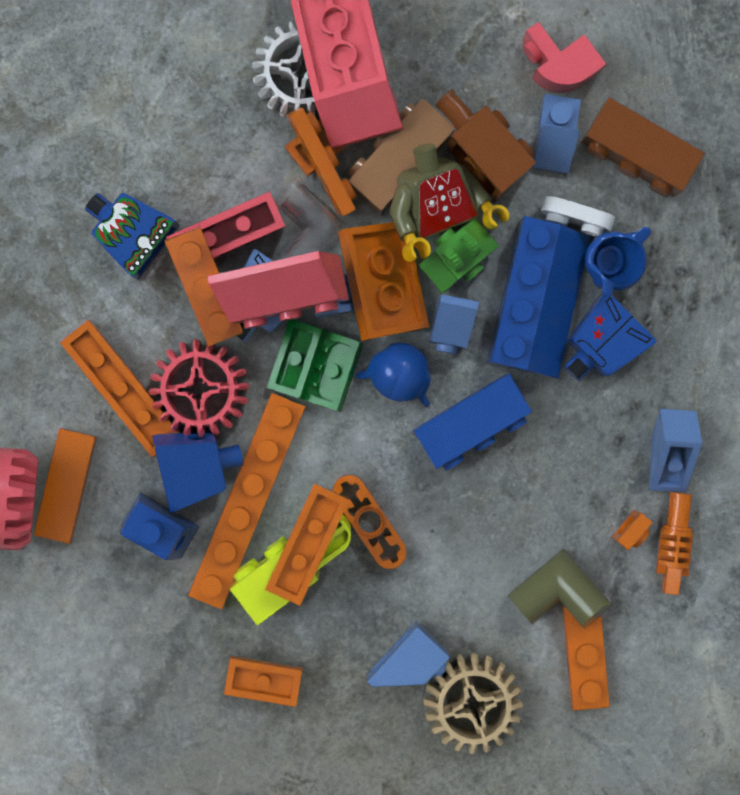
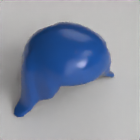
[585,227,651,297]
[356,342,431,407]

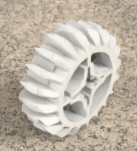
[252,21,317,119]

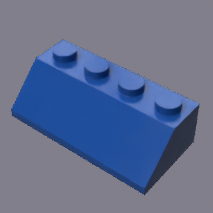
[487,216,591,379]

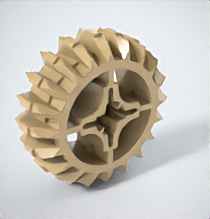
[423,653,523,754]

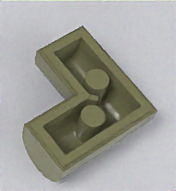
[508,549,612,629]

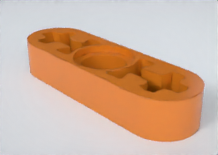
[333,474,406,569]

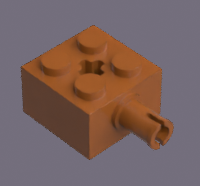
[435,89,536,203]

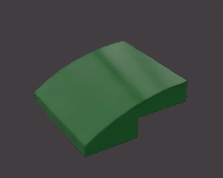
[267,319,364,412]

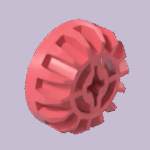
[0,447,38,550]

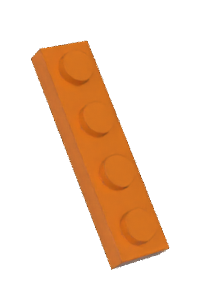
[60,320,181,457]

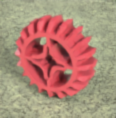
[149,339,250,439]

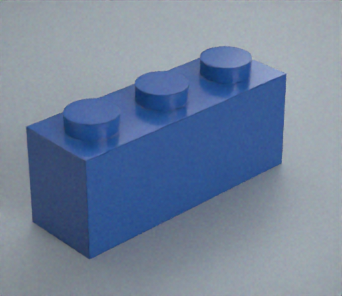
[413,374,532,470]

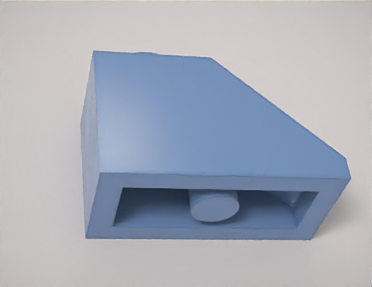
[429,294,479,355]
[649,409,703,493]
[367,621,450,687]

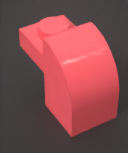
[522,22,606,93]

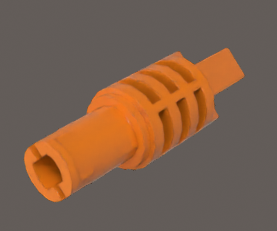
[656,492,694,595]

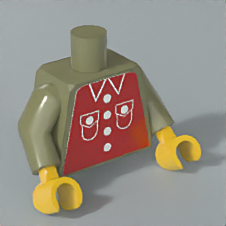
[390,144,509,262]

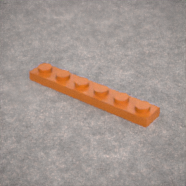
[188,393,306,610]

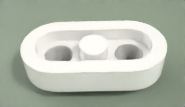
[541,196,615,237]

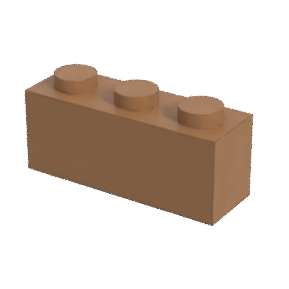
[348,98,456,216]

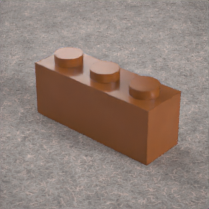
[580,97,705,197]

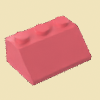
[207,251,349,329]

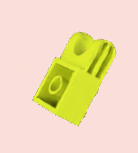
[230,514,351,626]

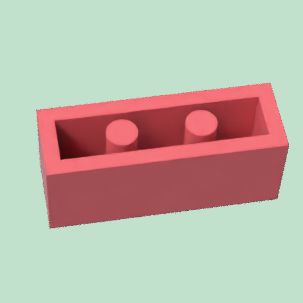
[167,191,285,259]

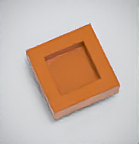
[611,510,653,550]

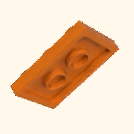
[338,222,430,341]

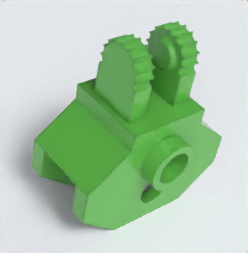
[418,218,499,294]

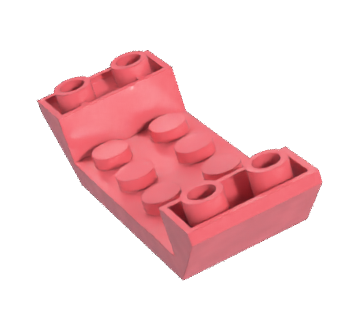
[290,0,404,149]

